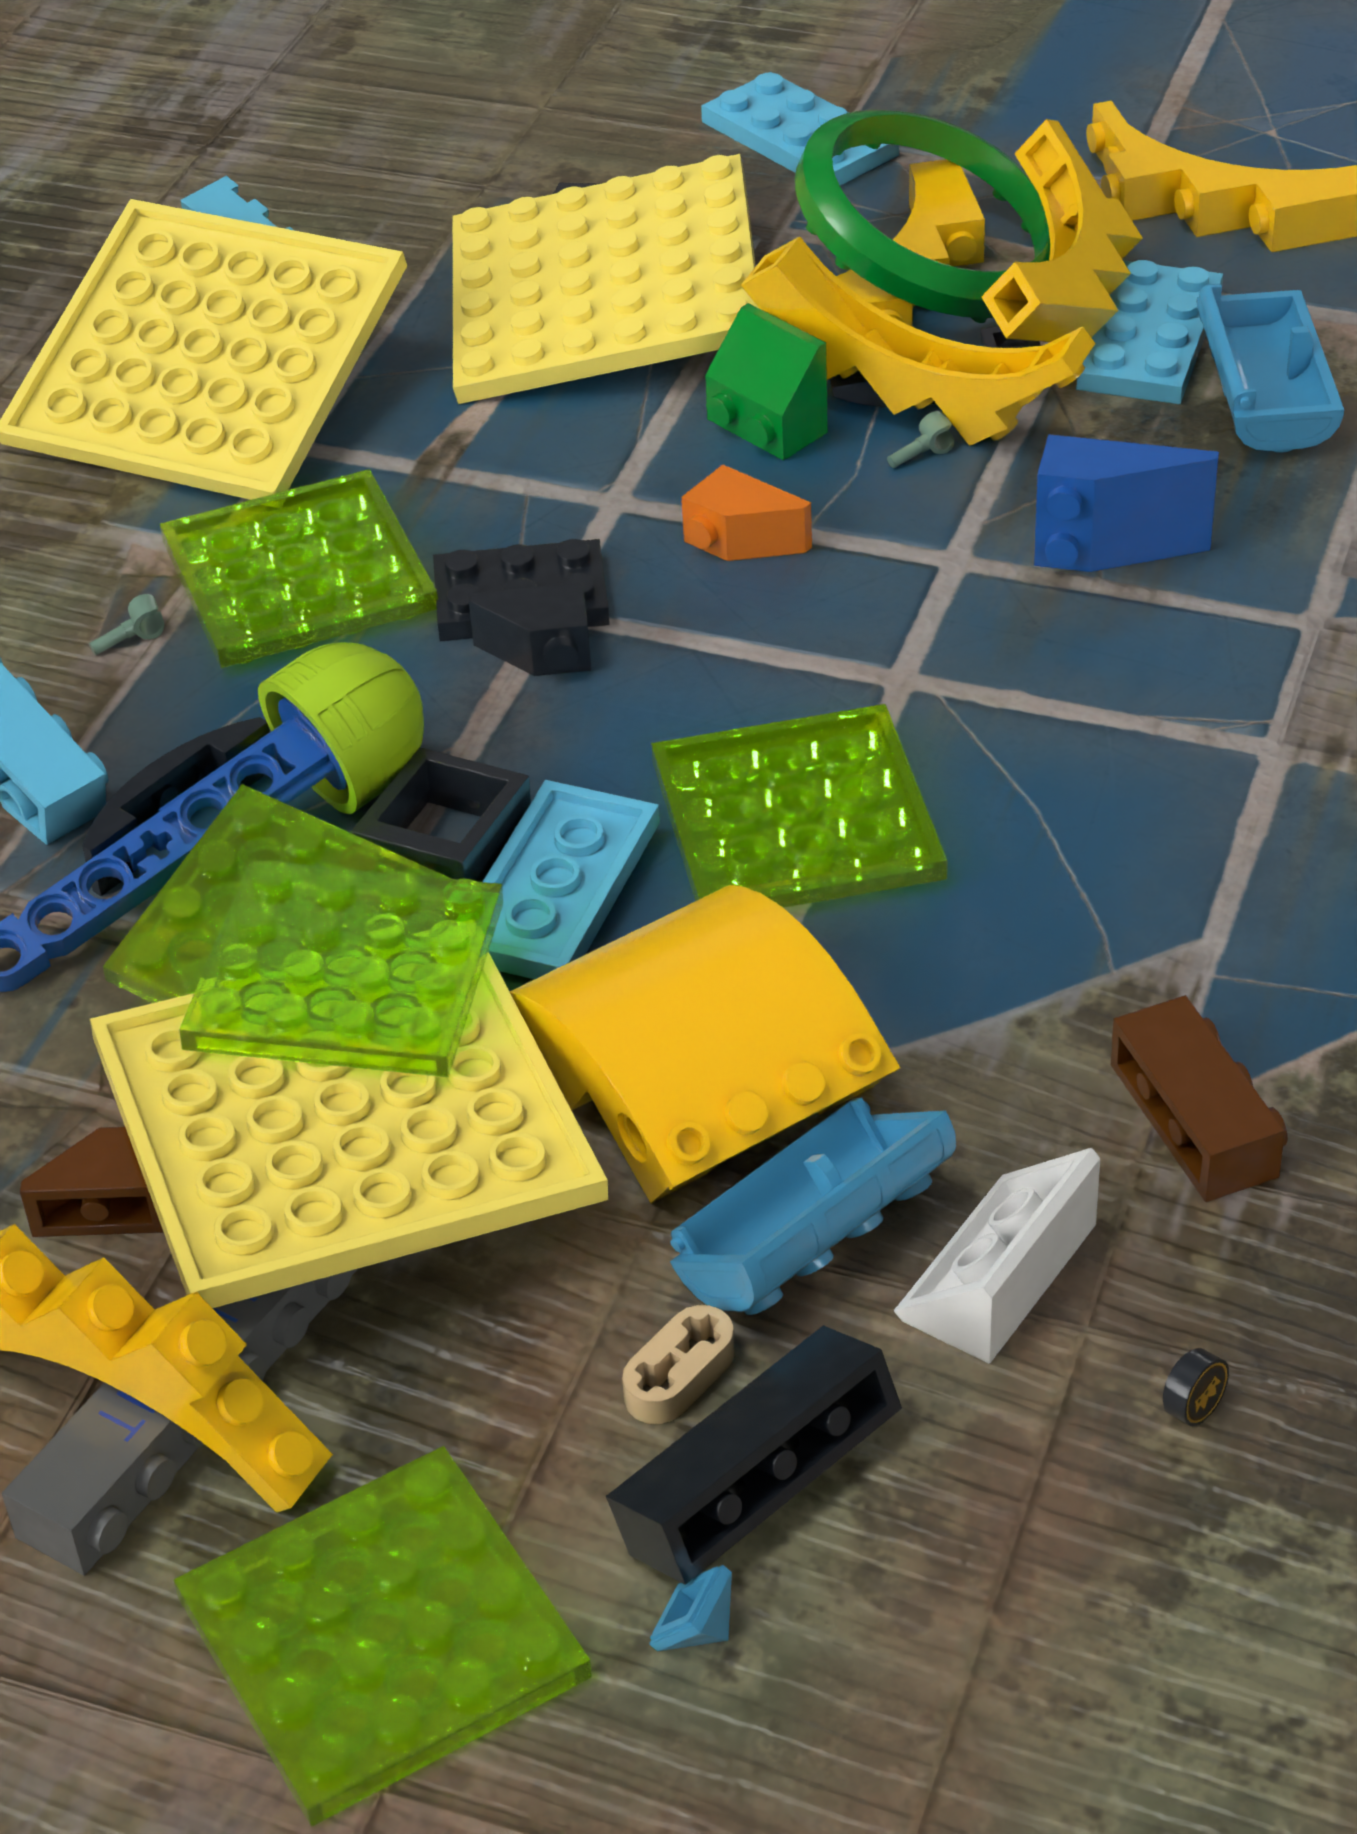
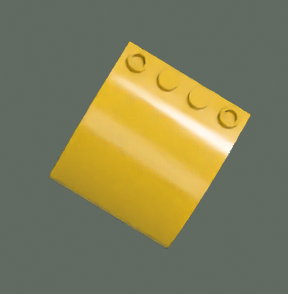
[510,885,900,1204]

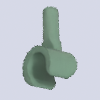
[887,411,954,468]
[89,594,165,655]

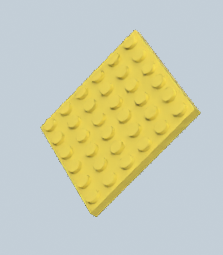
[452,154,758,404]
[0,199,407,506]
[90,924,608,1308]

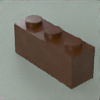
[1110,995,1288,1202]

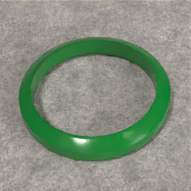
[795,110,1050,323]

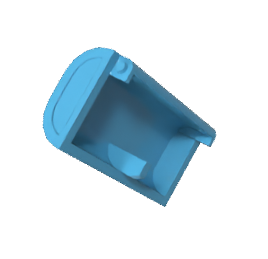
[1196,283,1344,453]
[670,1098,956,1315]

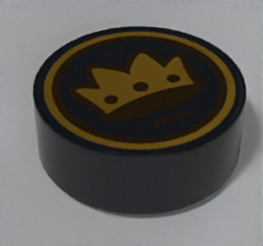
[1163,1348,1229,1426]

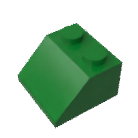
[705,303,828,461]

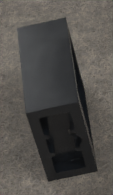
[351,747,531,910]

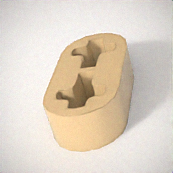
[622,1305,735,1424]

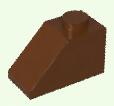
[20,1127,164,1237]

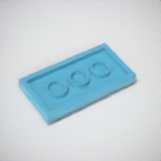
[701,72,899,186]
[1076,260,1223,404]
[454,780,660,979]

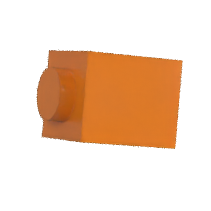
[681,465,812,561]

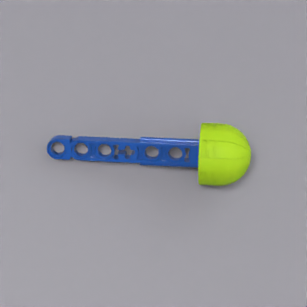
[0,642,424,992]

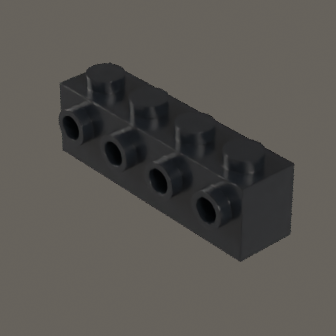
[606,1325,902,1585]

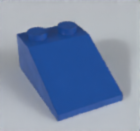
[1034,434,1219,572]

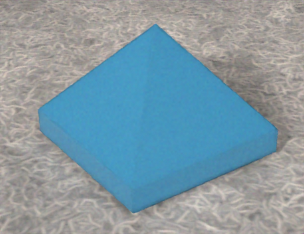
[649,1565,732,1652]

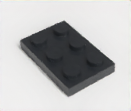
[433,539,610,641]

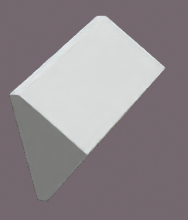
[894,1148,1100,1364]

